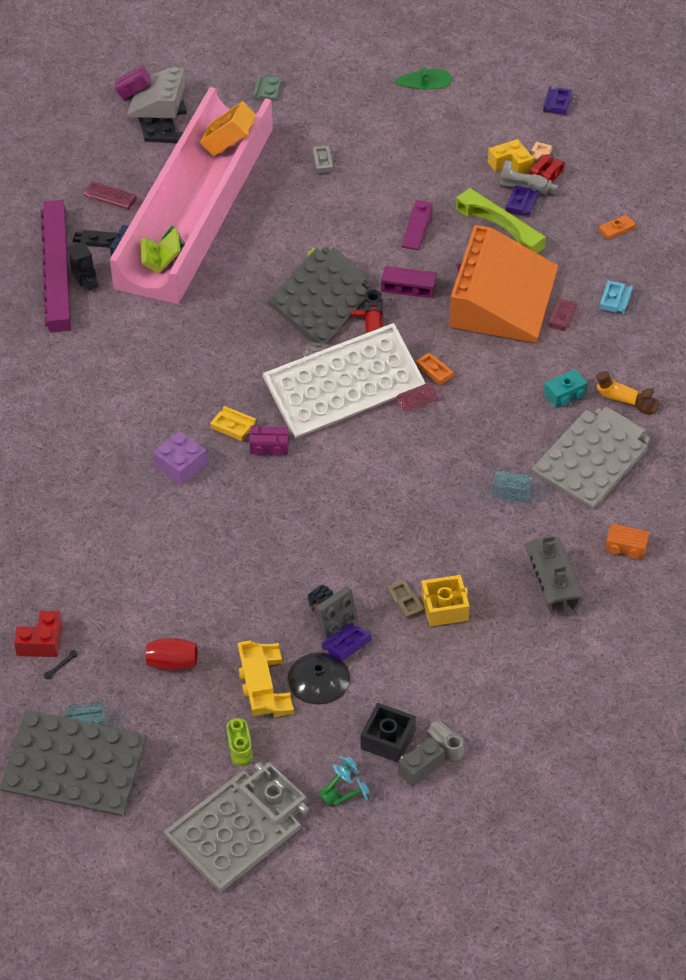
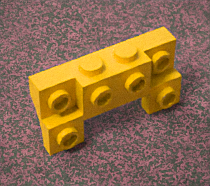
[238,641,294,717]

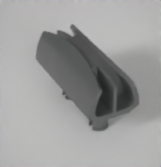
[525,535,583,616]

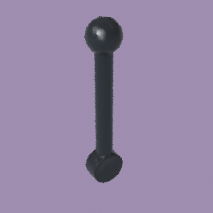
[44,650,78,679]

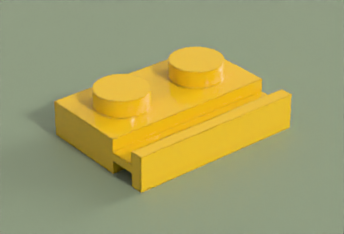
[210,406,256,442]

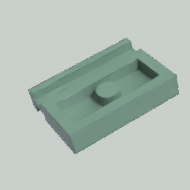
[253,76,282,102]

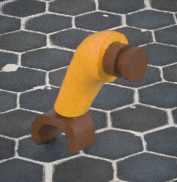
[596,371,661,415]

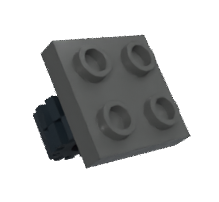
[307,585,357,639]

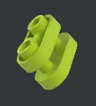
[227,718,252,766]

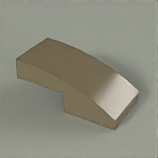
[386,579,424,618]

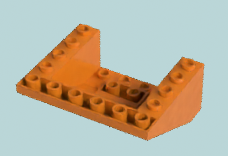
[449,225,558,343]

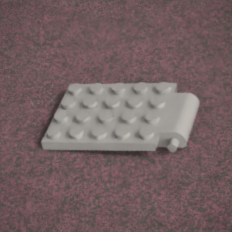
[531,407,651,509]
[163,762,309,893]

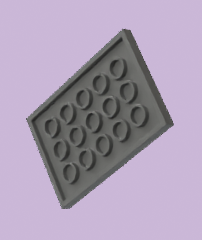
[0,709,147,817]

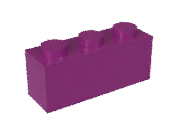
[381,266,437,299]

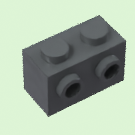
[398,737,445,787]

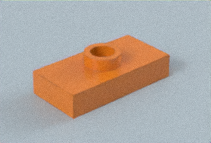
[598,214,637,240]
[416,352,454,385]

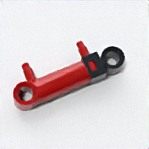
[350,289,383,333]

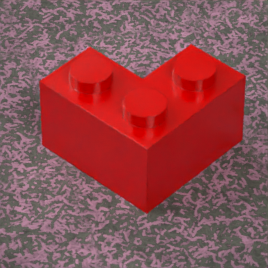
[14,611,63,657]

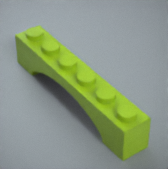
[456,188,546,254]

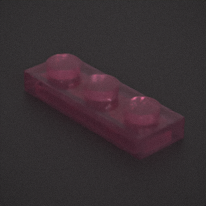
[84,181,137,210]

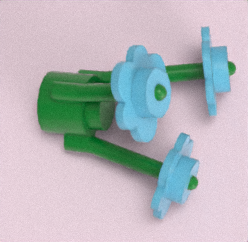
[318,756,370,806]

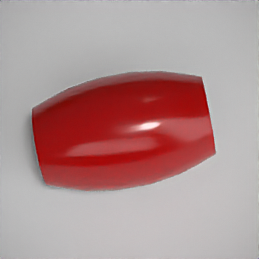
[145,638,198,671]

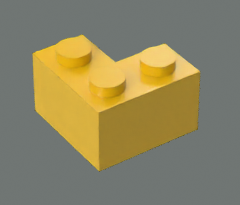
[488,139,534,174]

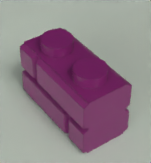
[115,65,151,100]
[249,427,289,456]

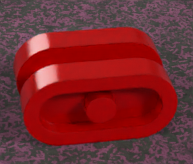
[530,154,565,183]

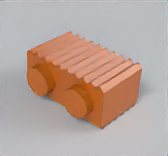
[605,523,650,559]

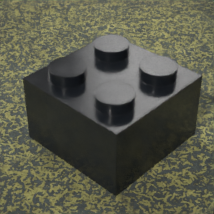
[361,703,416,763]

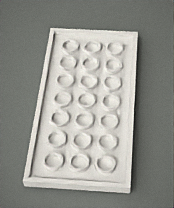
[263,323,426,439]

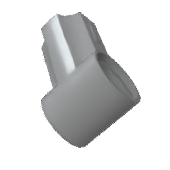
[427,721,464,761]

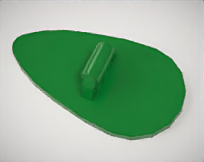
[395,67,452,89]

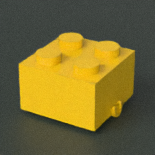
[421,575,470,627]

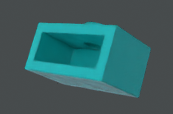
[543,369,588,408]

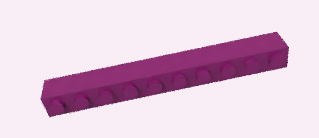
[40,200,71,333]

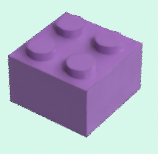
[152,431,208,485]

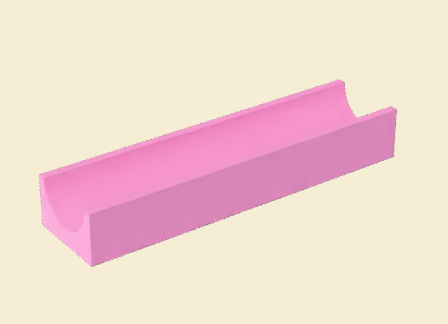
[110,87,273,304]

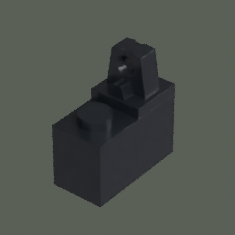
[68,242,98,291]

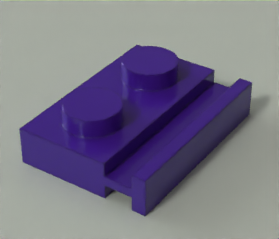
[543,86,572,115]
[505,185,539,217]
[321,623,372,661]

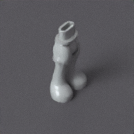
[499,160,558,195]

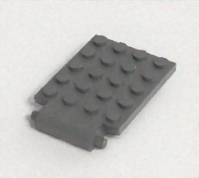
[267,247,370,348]

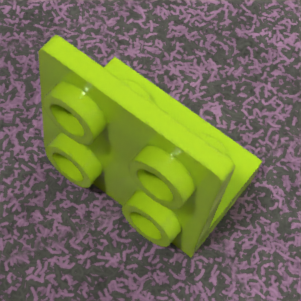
[140,228,180,274]

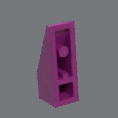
[402,200,433,250]

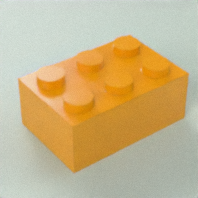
[200,101,256,156]

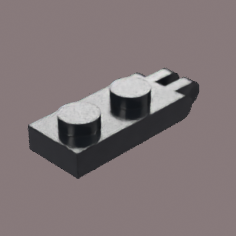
[73,230,118,248]

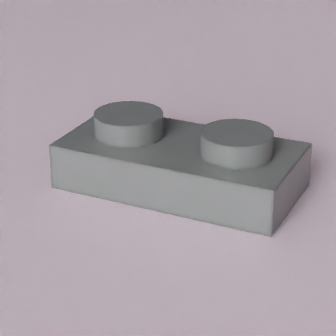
[313,146,333,174]

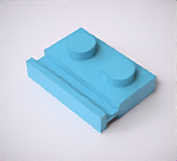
[599,280,633,314]

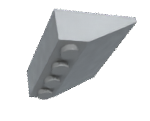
[127,67,185,118]

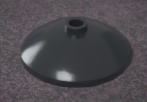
[288,652,350,705]

